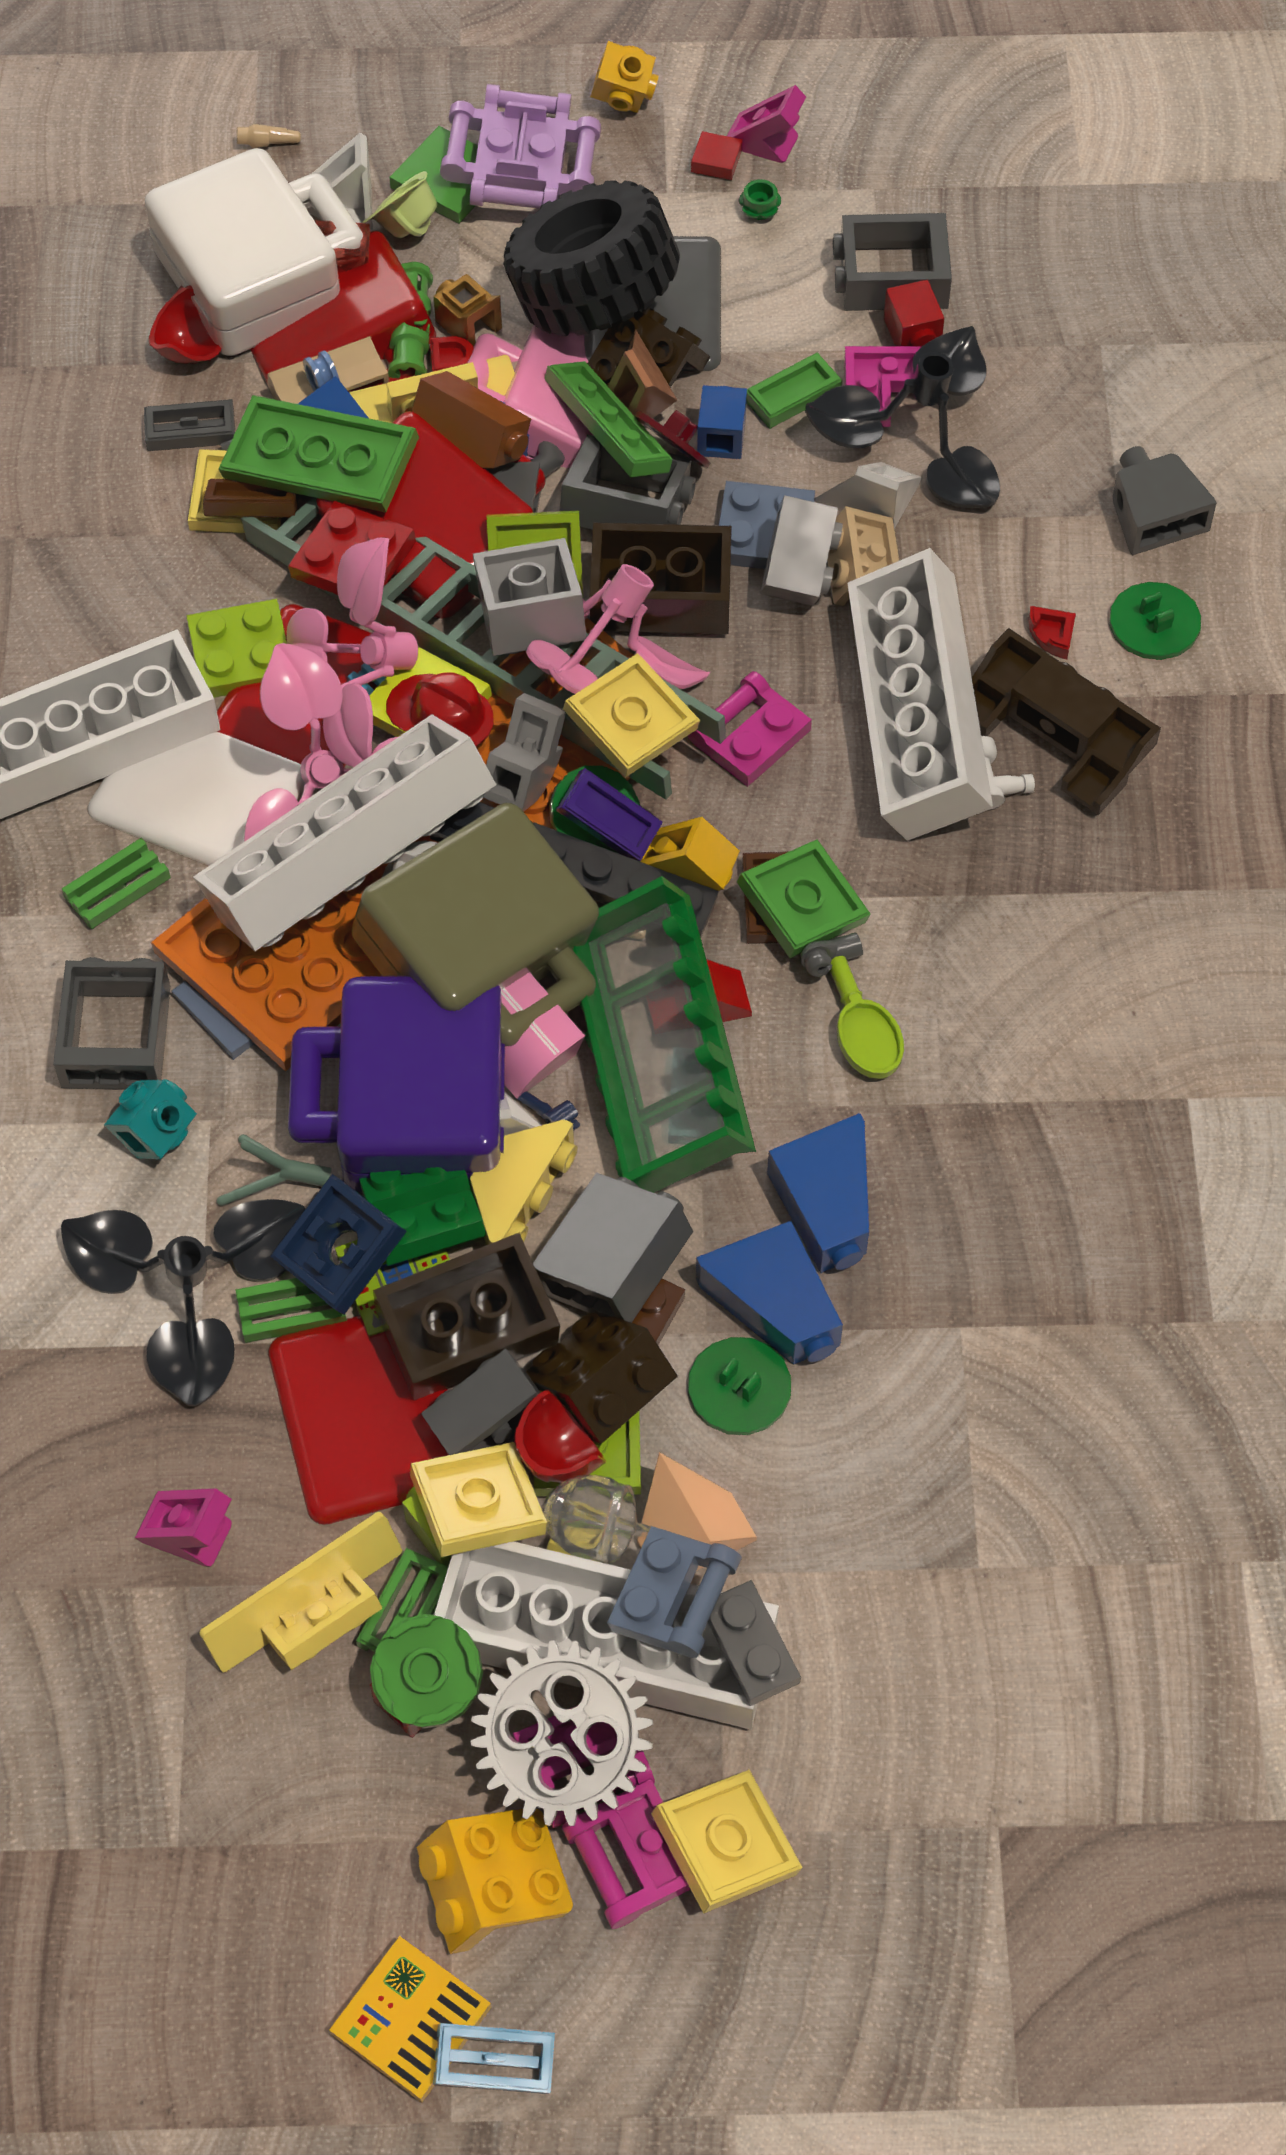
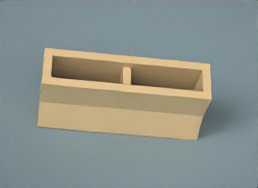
[267,336,389,404]

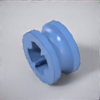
[303,351,340,391]

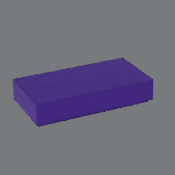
[556,768,663,861]

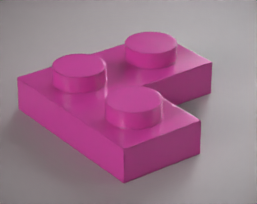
[844,346,921,427]

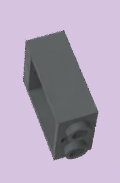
[833,213,952,311]
[560,434,696,529]
[53,957,171,1089]

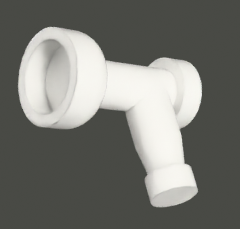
[981,736,1035,810]

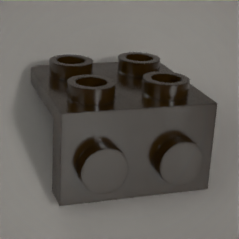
[587,307,711,388]
[526,1313,678,1444]

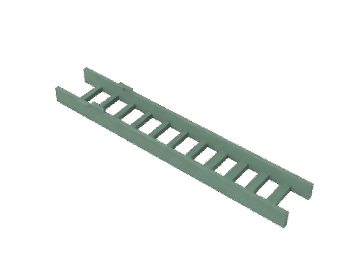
[241,497,726,800]

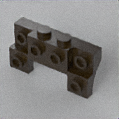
[972,628,1161,815]

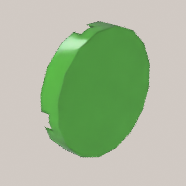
[370,1614,483,1728]

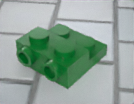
[359,1167,486,1266]

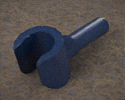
[515,1091,580,1130]

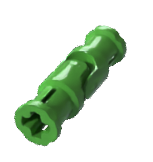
[388,262,433,378]

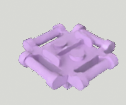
[440,84,601,209]

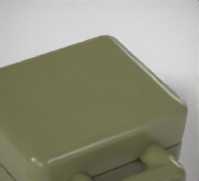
[352,803,599,1046]

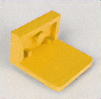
[416,1809,573,1954]

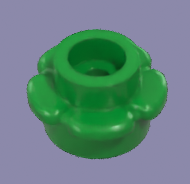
[739,179,781,220]

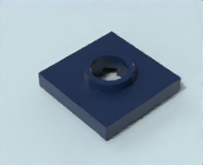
[271,1174,407,1315]

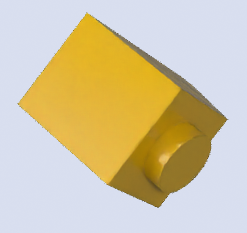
[640,816,740,891]

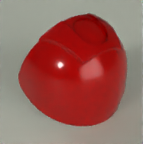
[149,285,221,364]
[515,1390,606,1483]

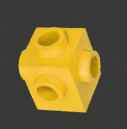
[590,41,659,113]

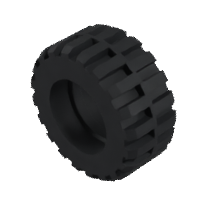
[503,180,680,336]

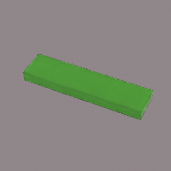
[545,361,673,477]

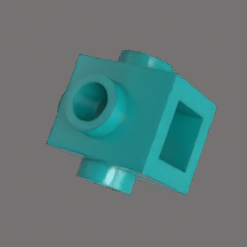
[104,1079,197,1159]

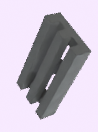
[144,399,235,452]

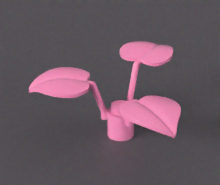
[287,537,418,767]
[526,564,710,694]
[244,643,398,842]

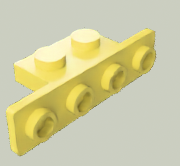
[349,355,515,423]
[199,1512,402,1672]

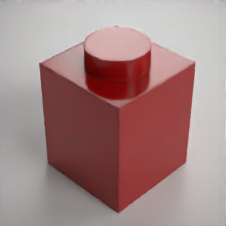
[884,279,945,347]

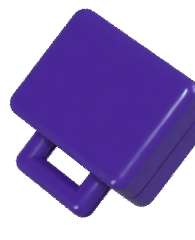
[288,976,505,1193]

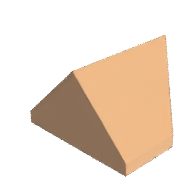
[637,1452,757,1571]

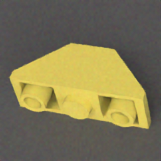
[470,1119,578,1245]

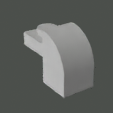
[483,693,566,812]

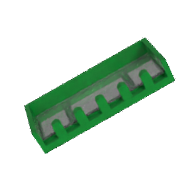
[572,876,756,1193]

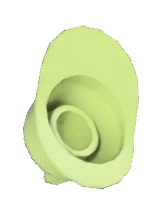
[362,171,437,238]

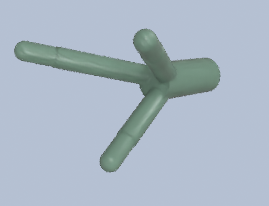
[217,1134,332,1206]

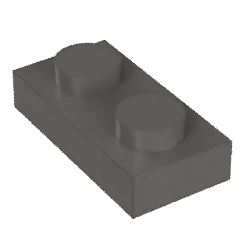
[708,1580,801,1706]

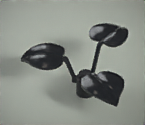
[805,326,1000,508]
[61,1199,305,1406]

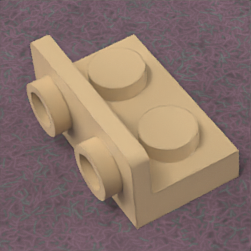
[827,506,899,606]

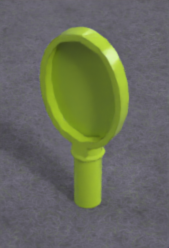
[830,956,904,1079]

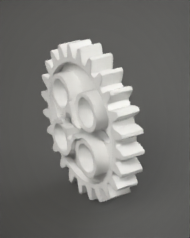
[471,1640,653,1826]

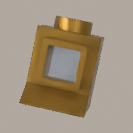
[433,274,502,347]

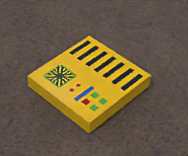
[329,1936,492,2103]

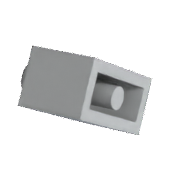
[760,495,843,606]

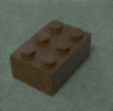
[589,522,732,634]
[373,1233,560,1400]

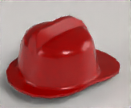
[386,673,494,746]

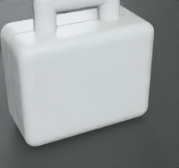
[145,148,365,356]
[88,732,306,866]

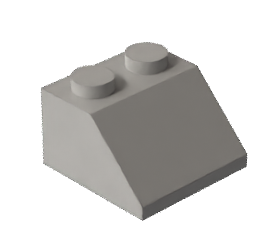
[473,538,586,656]

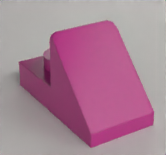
[727,85,806,163]
[135,1488,232,1567]

